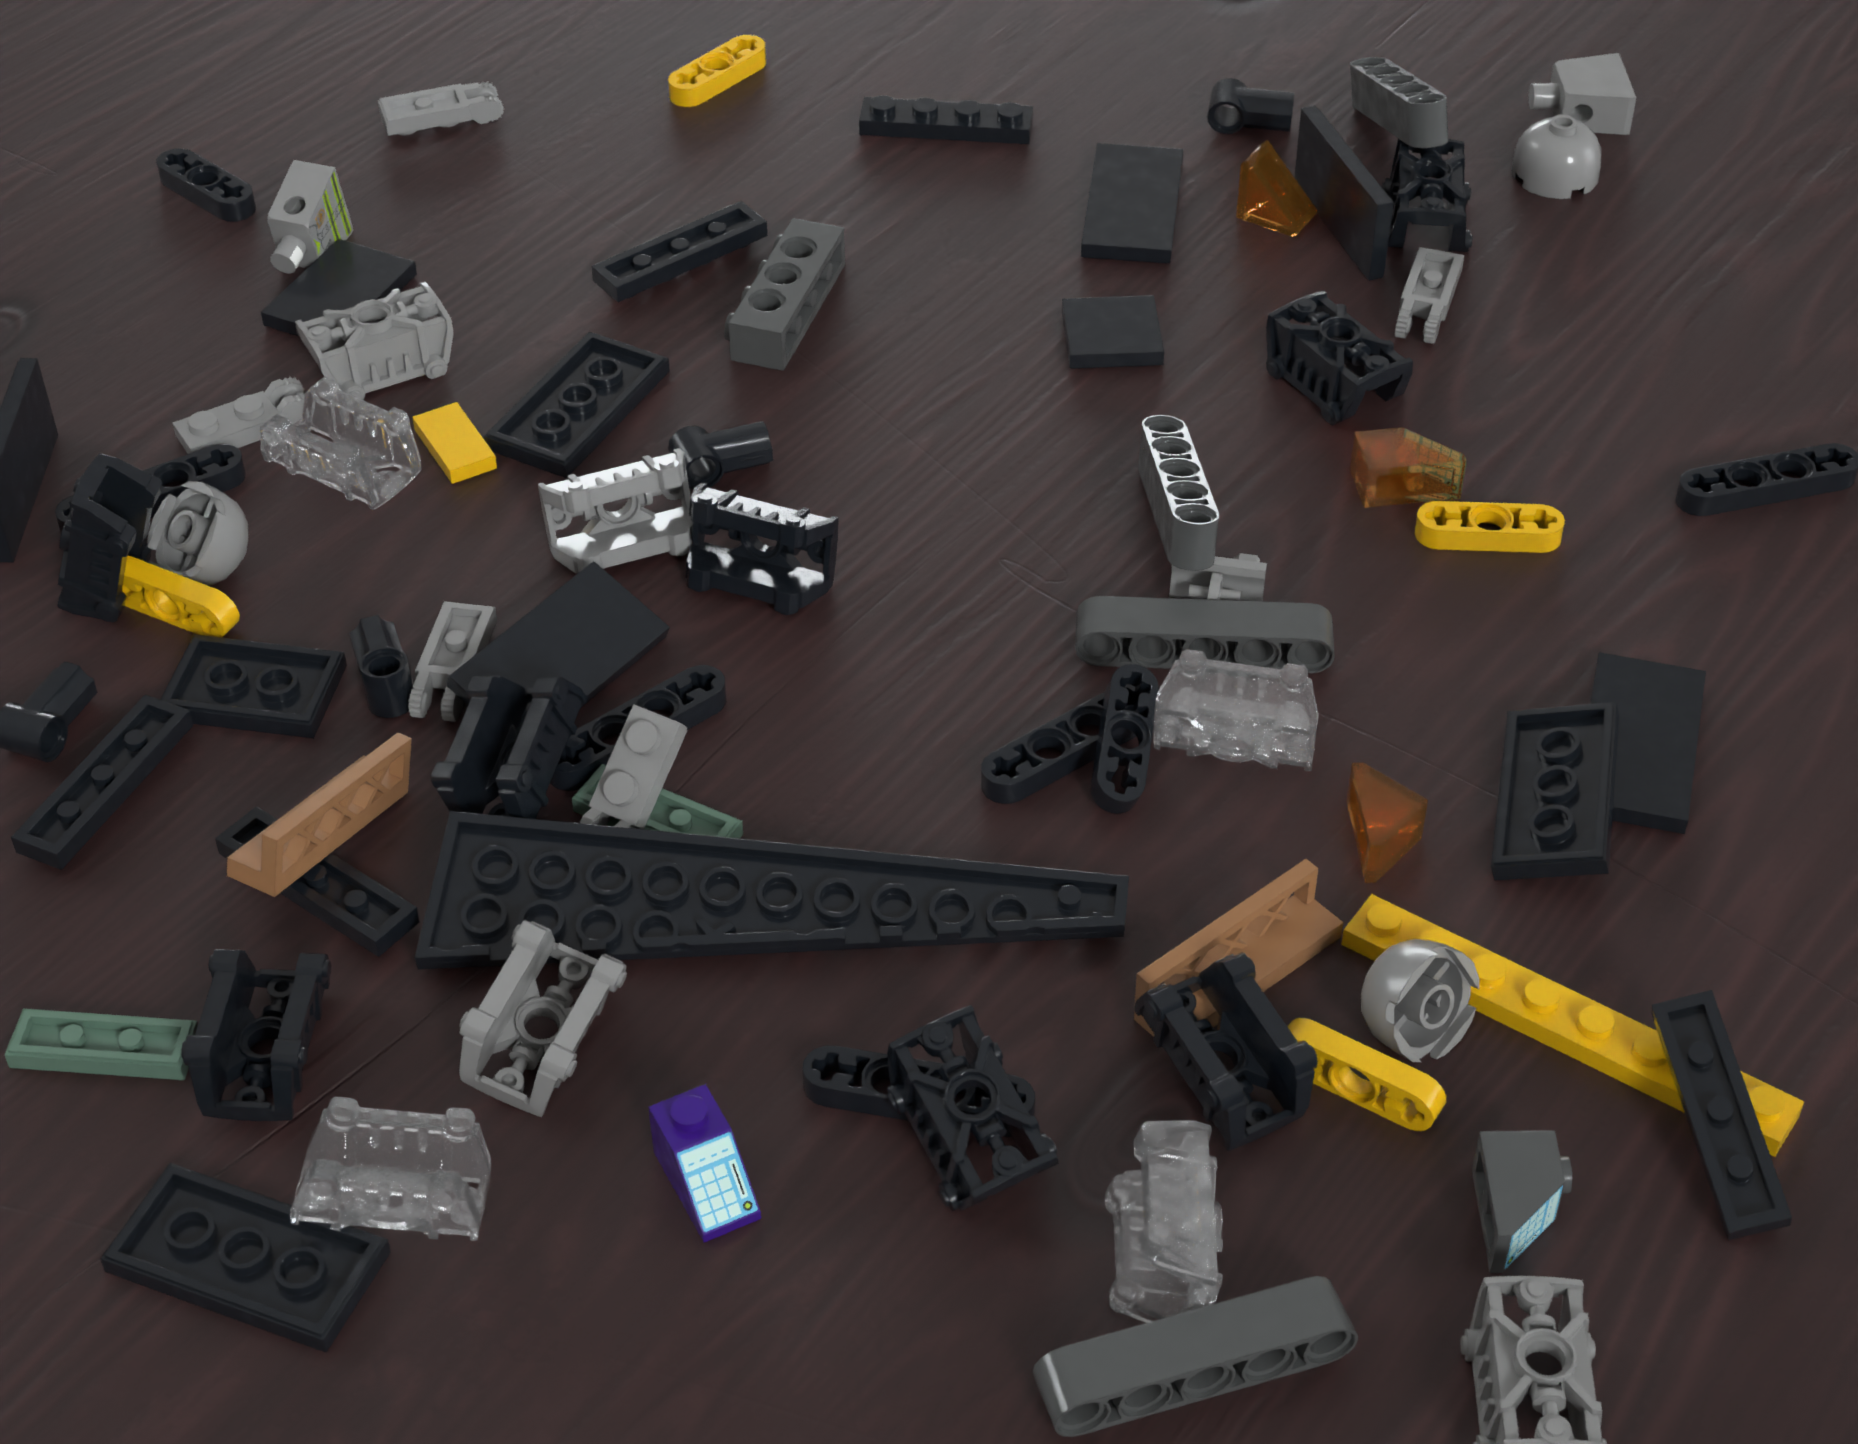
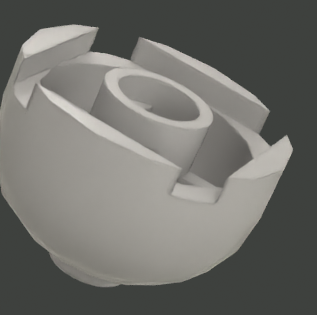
[1512,115,1601,199]
[148,481,248,586]
[1361,939,1479,1063]

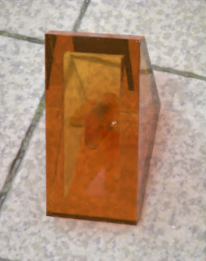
[1236,140,1318,237]
[1347,762,1428,883]

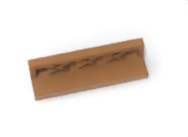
[227,733,412,897]
[1134,859,1343,1037]

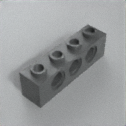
[724,218,845,371]

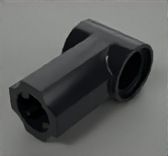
[1207,78,1294,134]
[668,421,773,490]
[349,615,413,718]
[0,661,98,763]

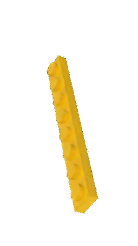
[1341,894,1804,1157]

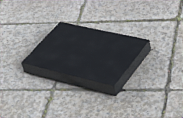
[261,239,417,336]
[160,634,347,739]

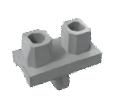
[1169,553,1267,601]

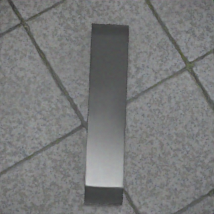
[1350,57,1449,148]
[1138,415,1219,571]
[1075,596,1335,674]
[1032,1276,1358,1437]

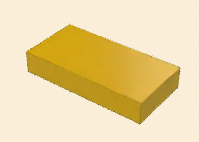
[412,402,497,484]

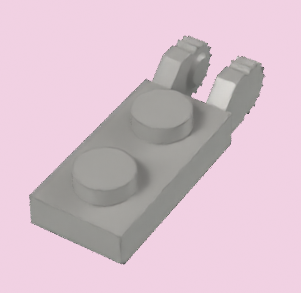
[378,81,504,136]
[1395,247,1464,344]
[173,376,317,454]
[408,601,497,722]
[580,704,688,829]

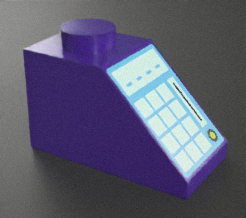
[648,1084,761,1243]

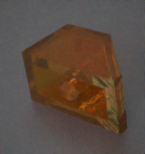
[1350,427,1467,508]

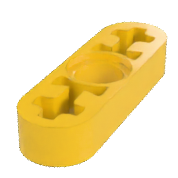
[668,35,766,107]
[1415,501,1565,553]
[122,556,240,638]
[1287,1018,1446,1131]

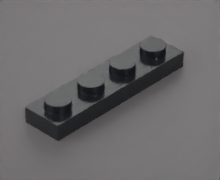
[859,95,1033,144]
[591,201,768,302]
[11,694,194,870]
[215,806,420,957]
[1651,990,1792,1241]

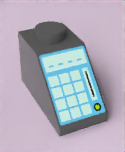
[1472,1130,1572,1273]

